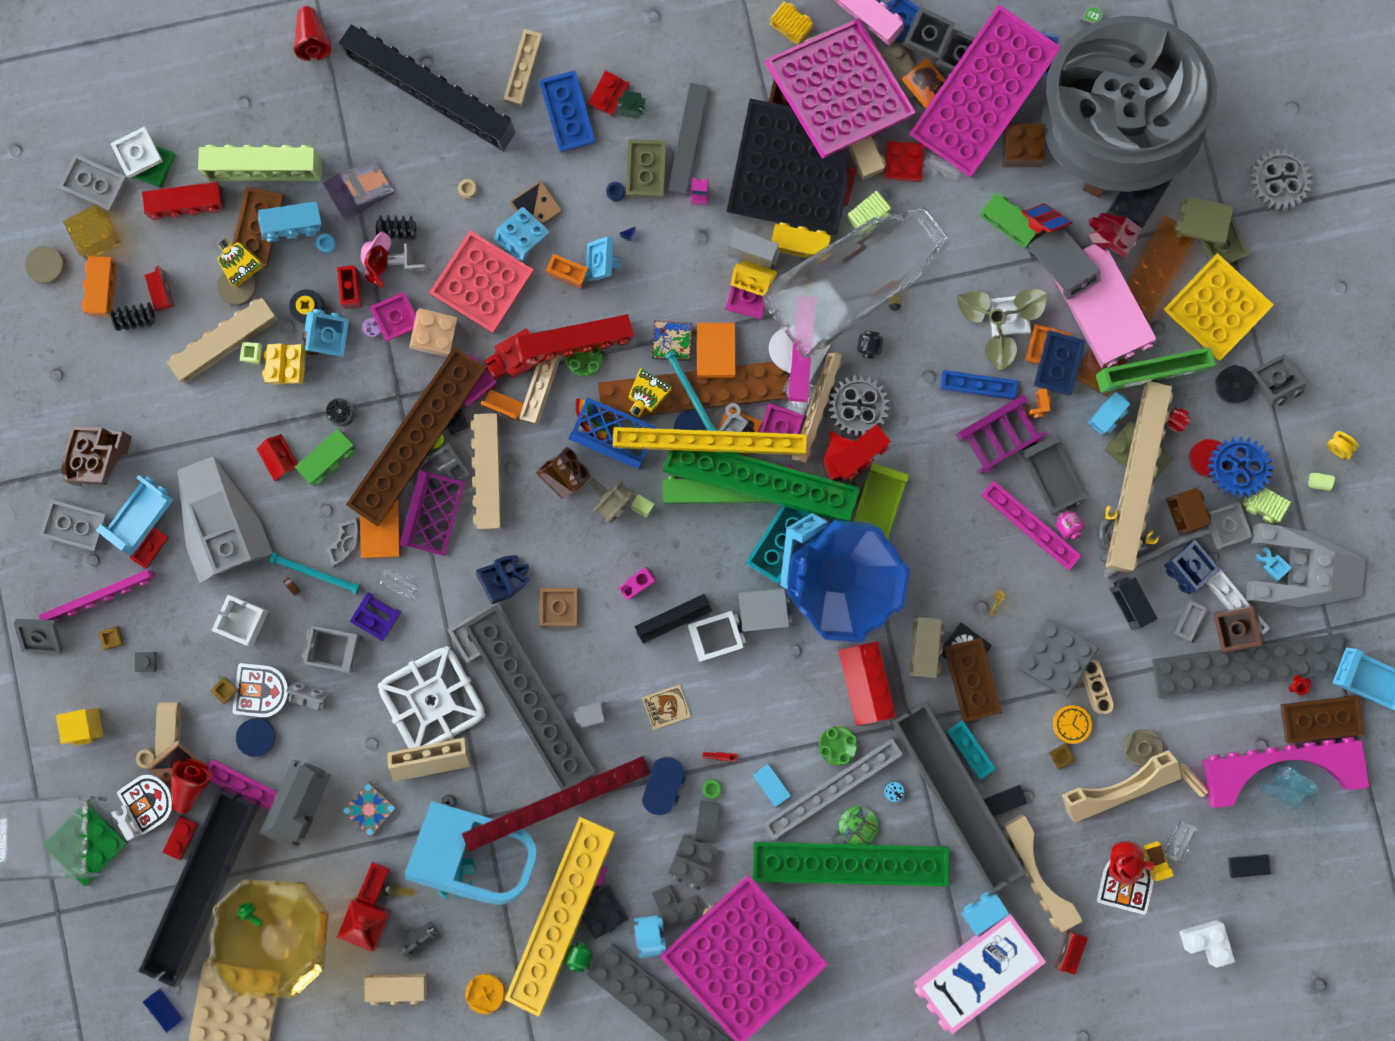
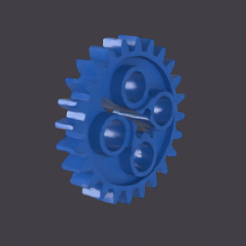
[1208,436,1274,499]

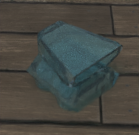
[1261,764,1319,810]

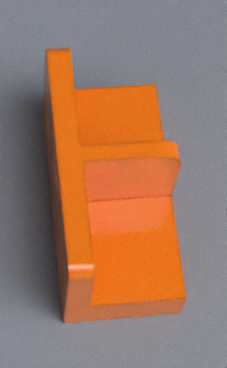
[546,253,589,290]

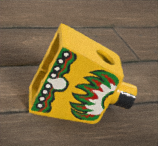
[217,238,265,287]
[628,368,672,418]

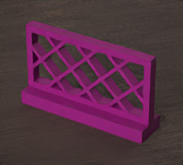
[399,469,465,556]

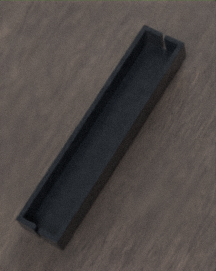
[138,786,261,988]

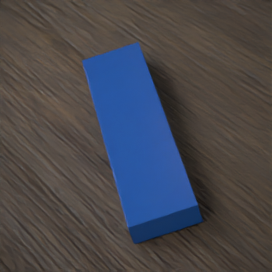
[940,370,1018,400]

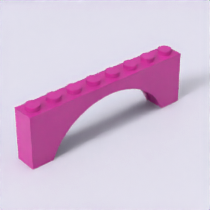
[1202,737,1369,808]

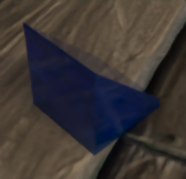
[619,227,636,241]

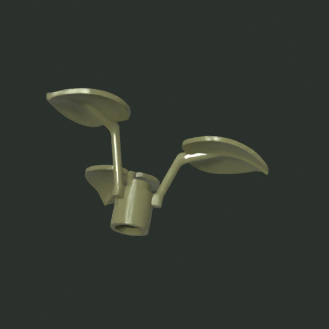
[958,289,1048,371]

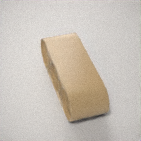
[1082,659,1114,714]
[155,702,181,758]

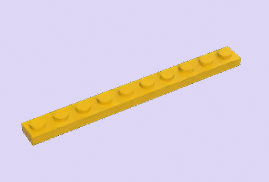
[613,427,807,455]

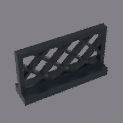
[635,594,712,644]

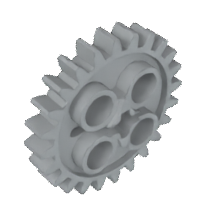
[1249,149,1312,211]
[828,375,890,437]

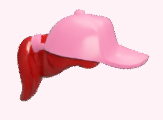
[360,232,391,288]

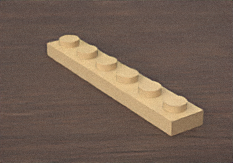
[791,352,842,463]

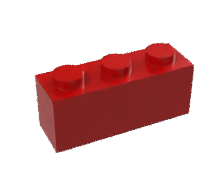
[830,424,891,481]

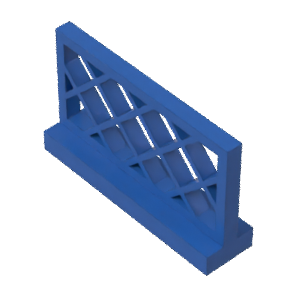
[568,397,657,469]

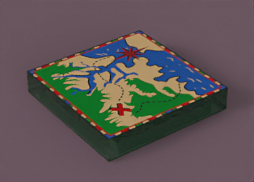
[652,320,692,361]

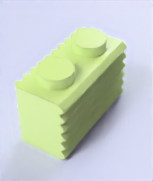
[847,191,891,234]
[1242,487,1291,524]

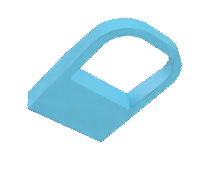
[405,801,536,905]

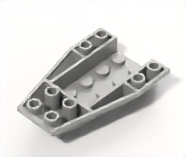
[177,456,273,584]

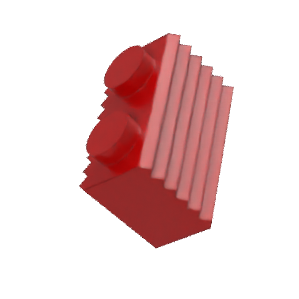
[337,265,363,309]

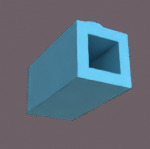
[1087,392,1130,435]

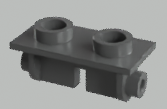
[398,921,442,960]

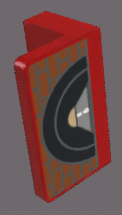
[144,266,175,312]
[1055,930,1088,975]

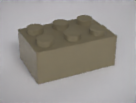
[909,617,944,678]

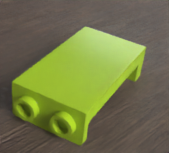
[853,463,909,540]

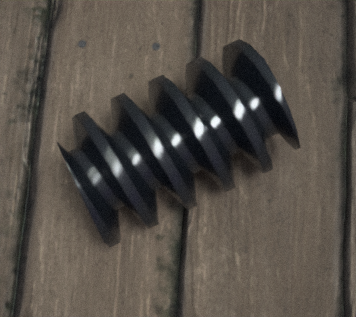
[376,215,417,240]
[111,302,155,331]

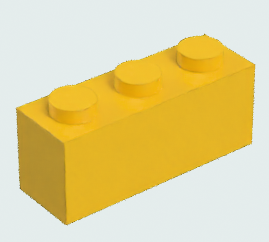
[772,223,831,262]

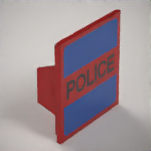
[1021,203,1073,234]

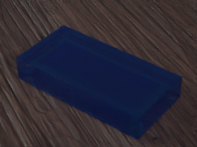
[143,988,184,1033]

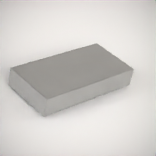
[1172,600,1208,643]

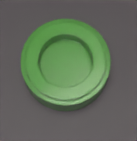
[702,779,722,799]

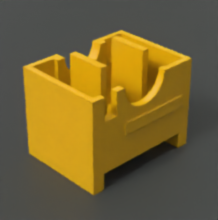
[56,708,104,746]

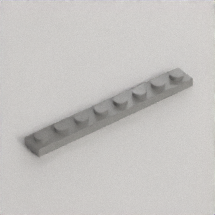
[762,738,903,840]

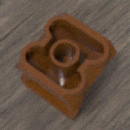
[536,447,591,499]

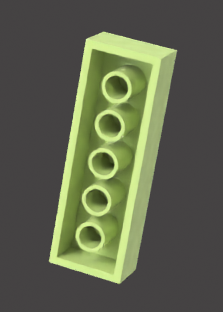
[198,145,322,181]

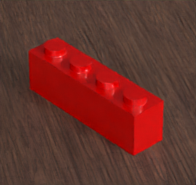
[142,182,225,220]

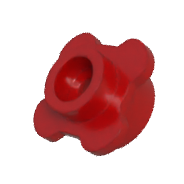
[1288,675,1311,695]

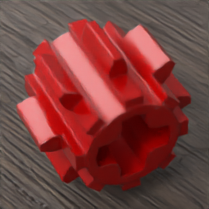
[1166,407,1191,432]

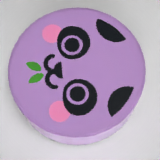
[362,318,381,338]

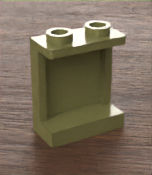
[1175,196,1234,248]

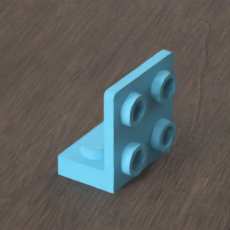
[494,207,549,263]

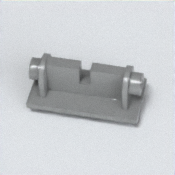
[286,683,329,710]

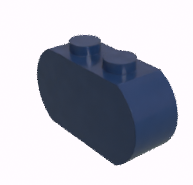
[642,757,686,815]

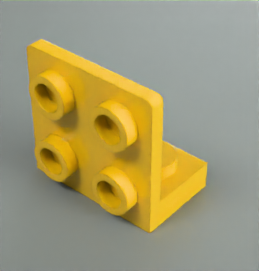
[730,260,777,297]

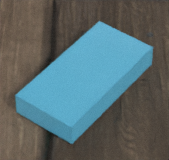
[753,764,791,807]

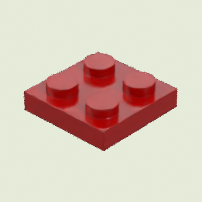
[884,141,924,182]

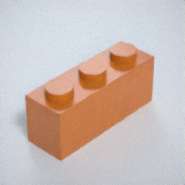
[81,256,117,317]

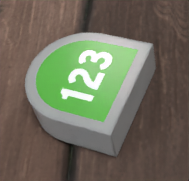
[1080,5,1103,25]

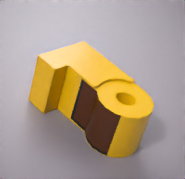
[1142,841,1174,881]

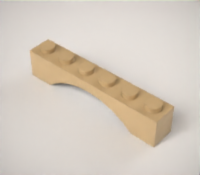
[1062,750,1182,823]
[1001,814,1082,932]

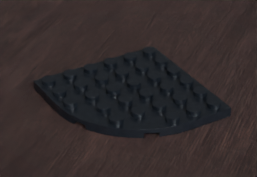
[726,98,847,235]

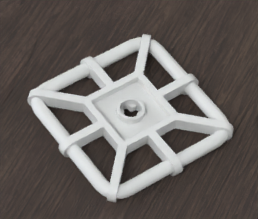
[378,646,486,748]

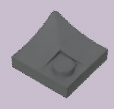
[419,443,471,496]

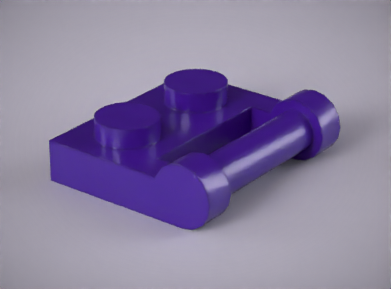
[349,592,401,641]

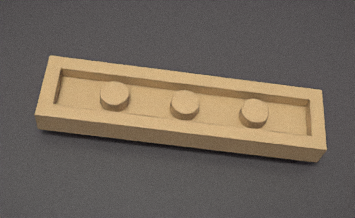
[503,29,543,106]
[519,355,562,425]

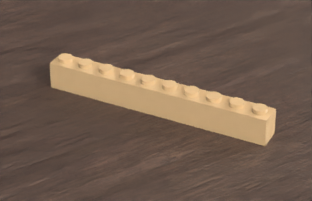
[1105,381,1173,573]

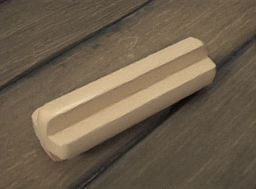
[1179,763,1209,797]

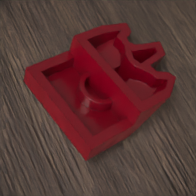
[1088,213,1142,258]

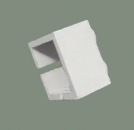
[212,595,269,646]

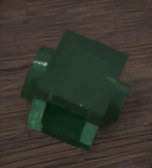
[617,91,646,119]

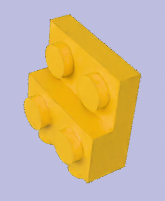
[262,344,306,385]

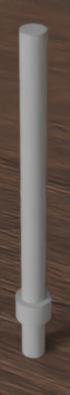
[1103,526,1211,578]

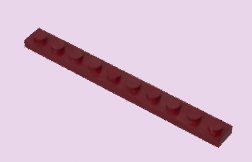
[461,756,650,852]

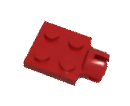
[484,328,545,379]

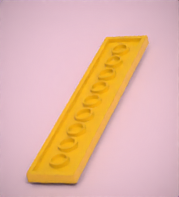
[505,817,616,1017]

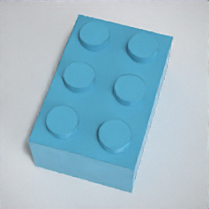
[258,201,321,242]

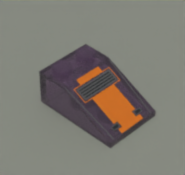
[323,160,395,221]

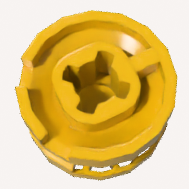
[1326,431,1359,460]

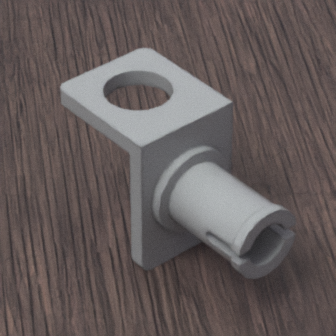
[387,244,431,273]

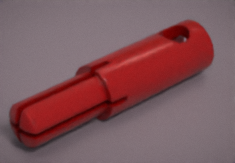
[702,752,737,762]

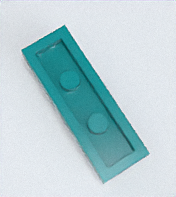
[946,720,996,780]

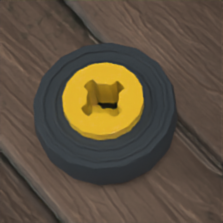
[289,289,324,323]

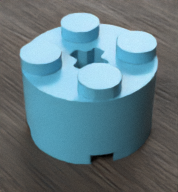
[634,915,666,958]

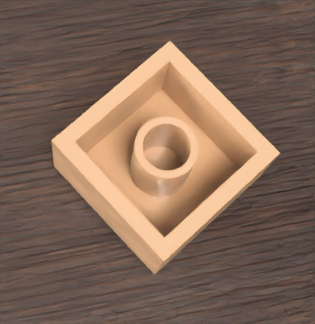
[409,308,457,357]

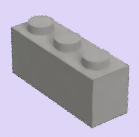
[574,702,607,727]

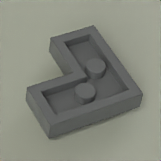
[652,885,703,930]

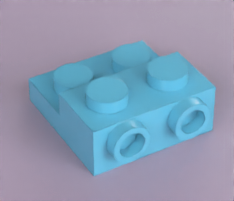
[305,309,349,357]

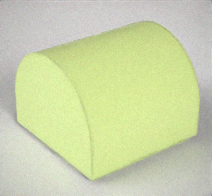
[240,342,263,364]
[1308,473,1335,491]
[631,494,655,518]

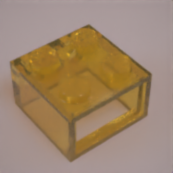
[62,204,121,260]

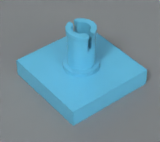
[585,237,622,282]

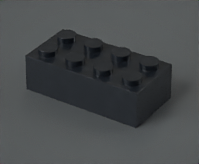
[1106,147,1173,229]

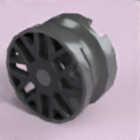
[325,398,355,426]

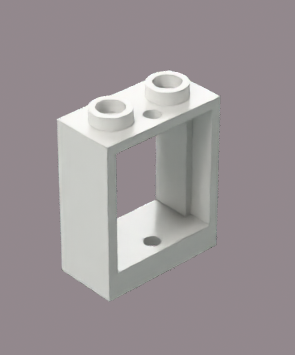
[688,611,746,662]

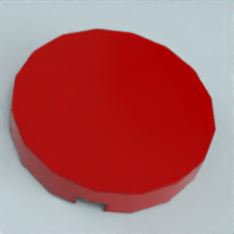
[1189,439,1228,477]

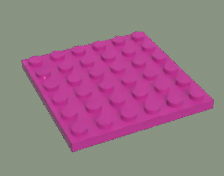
[764,18,916,159]
[660,875,828,1041]

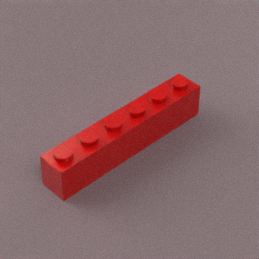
[516,314,634,365]

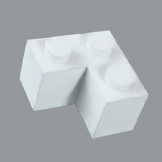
[1179,920,1235,968]

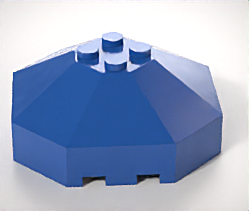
[787,520,910,642]

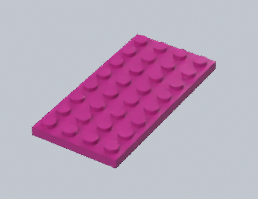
[909,4,1061,177]

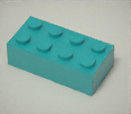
[745,506,810,585]

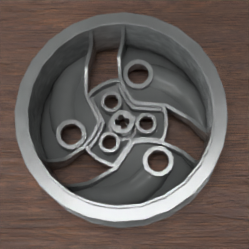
[1041,16,1217,192]

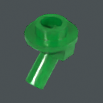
[236,902,264,928]

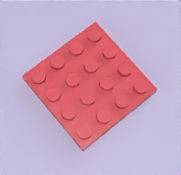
[429,230,534,334]

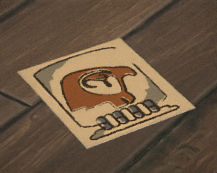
[642,684,691,730]

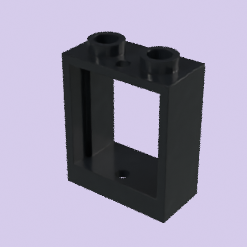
[1109,576,1158,629]

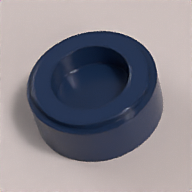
[606,182,625,202]

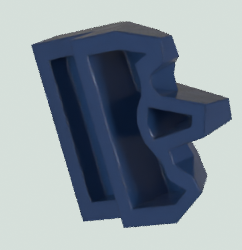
[475,555,530,604]

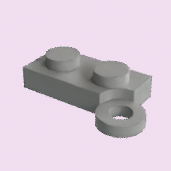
[718,403,748,432]

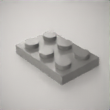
[58,154,128,212]
[39,499,108,552]
[448,602,517,663]

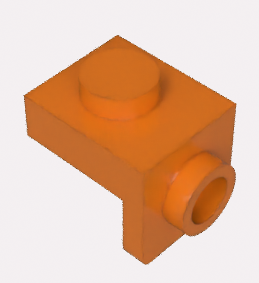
[1027,388,1051,418]

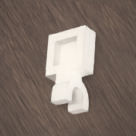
[111,804,140,841]

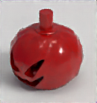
[1109,841,1155,885]

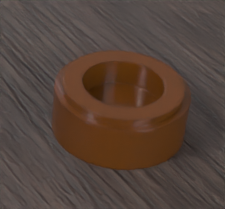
[283,577,300,596]

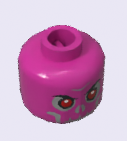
[1056,511,1085,540]

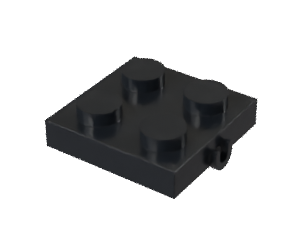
[582,885,629,939]

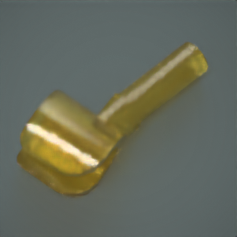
[988,589,1005,617]

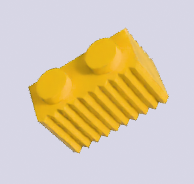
[770,2,813,45]

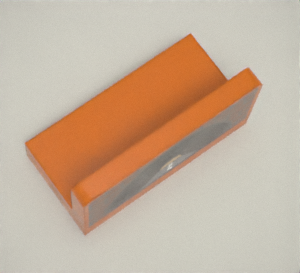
[481,389,524,422]

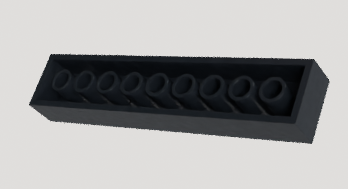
[339,24,515,152]

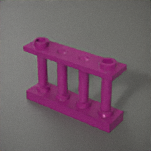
[956,394,1048,474]

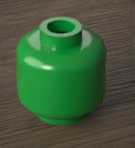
[565,942,593,973]

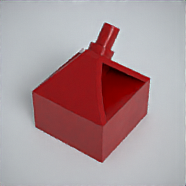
[822,431,869,481]
[337,898,392,952]

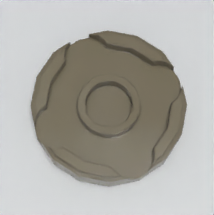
[25,246,65,284]
[217,273,256,305]
[1123,729,1164,767]

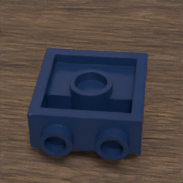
[1164,540,1220,595]

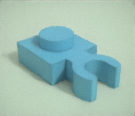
[1255,547,1292,582]

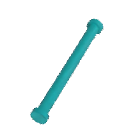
[665,351,718,431]
[270,552,360,595]

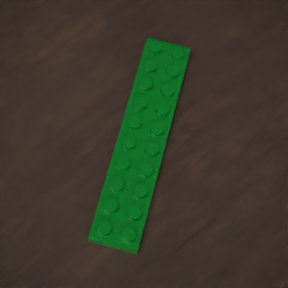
[663,450,860,521]
[753,841,949,887]

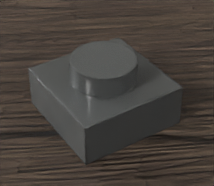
[135,652,157,672]

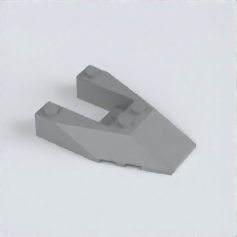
[1245,523,1366,608]

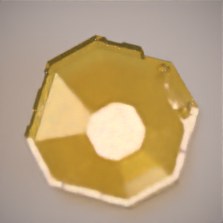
[207,880,329,998]

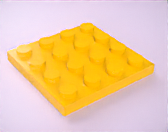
[1162,253,1274,362]

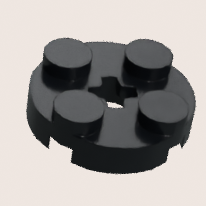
[1215,365,1256,404]

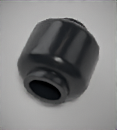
[857,330,883,359]

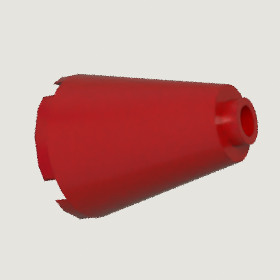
[293,6,332,61]
[171,758,212,814]

